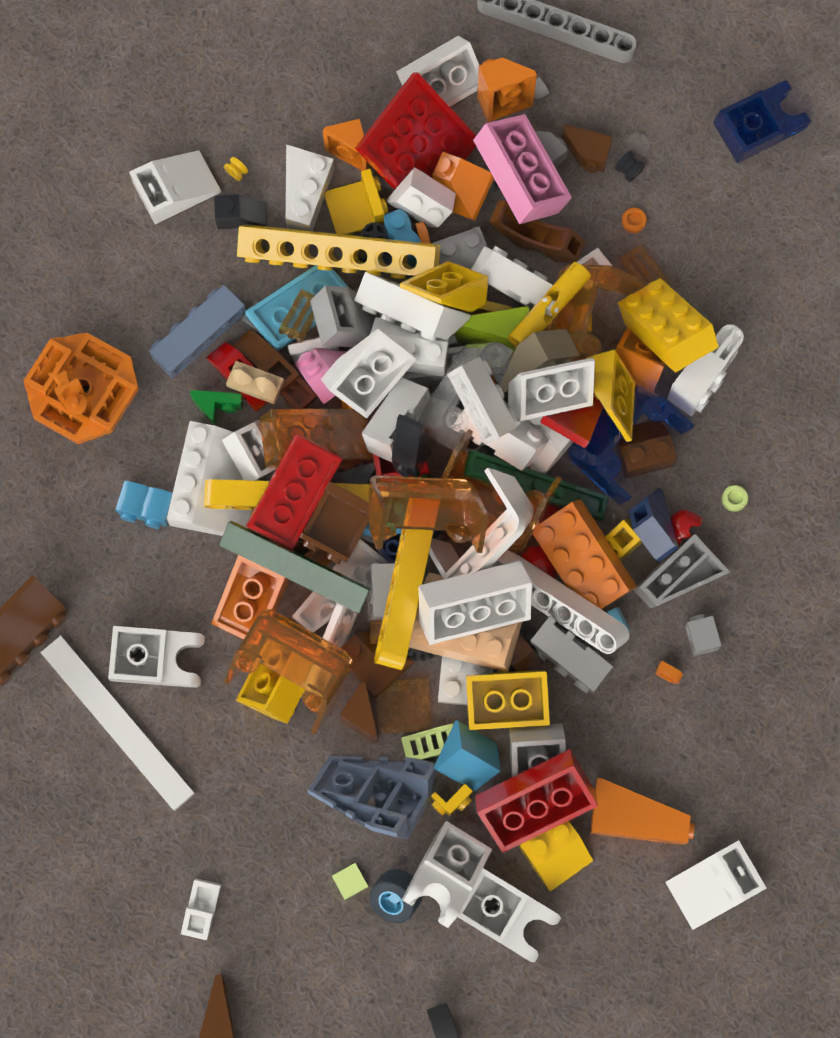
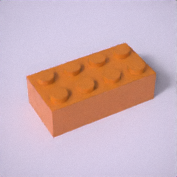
[531,499,637,610]

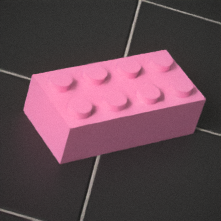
[473,114,572,224]

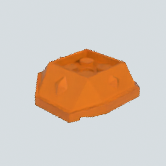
[23,333,139,445]

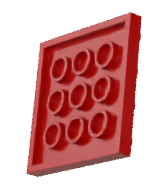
[355,72,476,190]

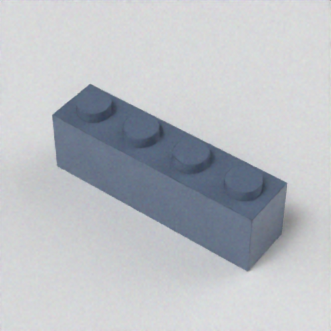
[149,285,246,379]

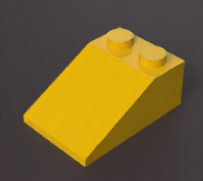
[400,261,489,312]
[586,350,636,442]

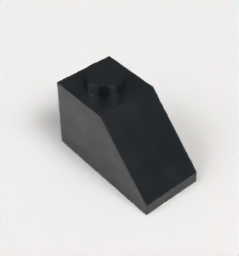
[214,194,267,229]

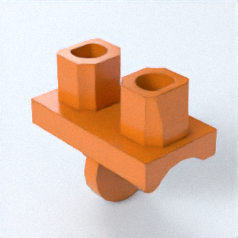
[54,370,88,415]

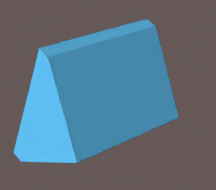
[433,720,501,791]

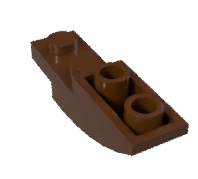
[232,329,318,414]

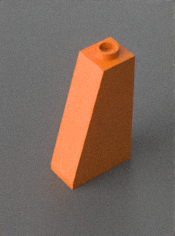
[590,778,694,845]

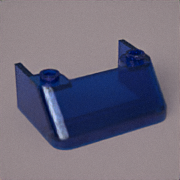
[568,384,695,505]

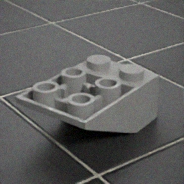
[310,286,379,347]

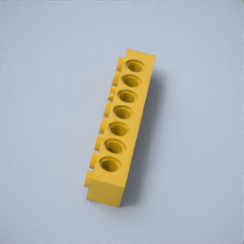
[237,224,441,279]

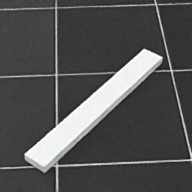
[40,636,195,811]

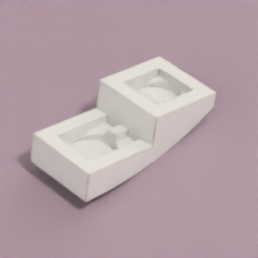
[181,878,222,940]

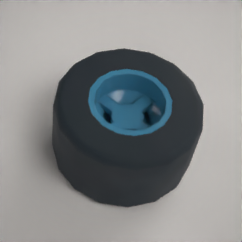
[370,869,422,923]

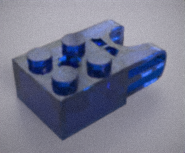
[713,81,812,164]

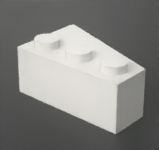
[471,246,556,309]

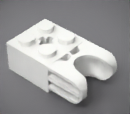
[667,325,744,416]
[108,626,205,688]
[402,821,492,928]
[457,868,561,962]

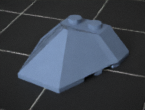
[308,756,437,839]

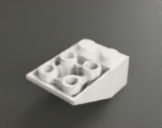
[129,150,221,224]
[665,840,766,930]

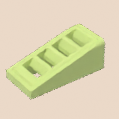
[401,724,453,760]

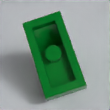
[190,390,243,426]

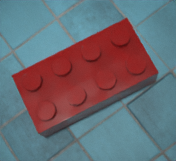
[475,749,598,853]

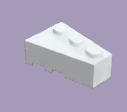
[286,145,335,231]
[362,377,431,462]
[451,399,549,471]

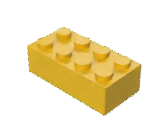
[618,278,719,373]

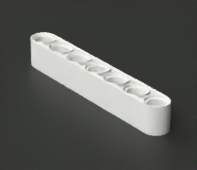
[490,549,629,654]

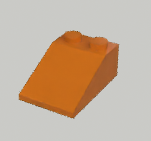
[211,555,290,646]

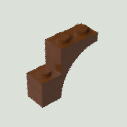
[489,200,586,263]

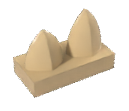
[226,361,284,404]

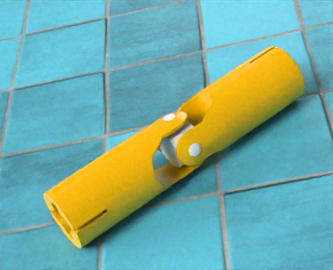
[508,262,591,347]

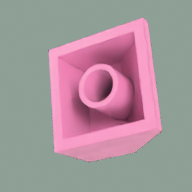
[294,348,348,404]

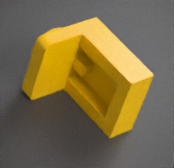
[431,784,473,816]

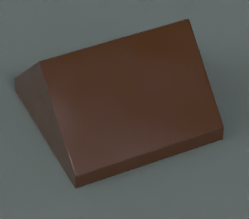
[340,683,378,743]

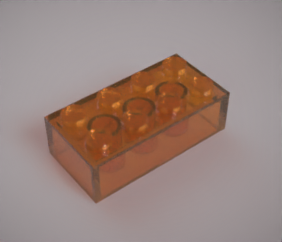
[259,409,372,468]

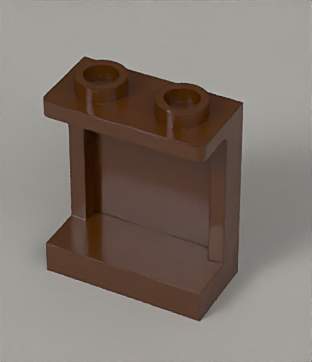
[300,481,377,565]

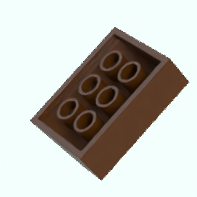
[0,575,68,686]

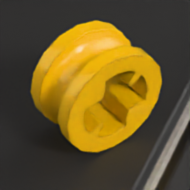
[224,157,248,181]

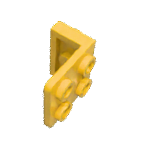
[325,169,388,235]

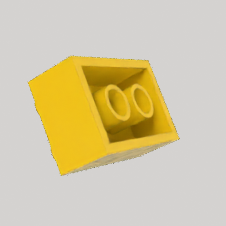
[465,670,550,730]

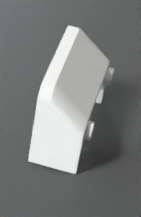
[429,468,534,579]

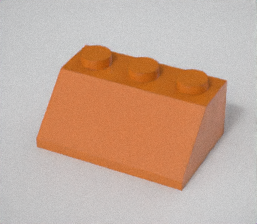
[477,57,537,123]

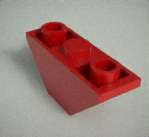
[206,342,269,413]

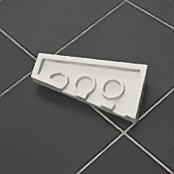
[292,539,388,634]

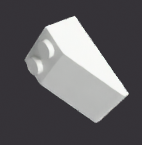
[321,329,417,418]

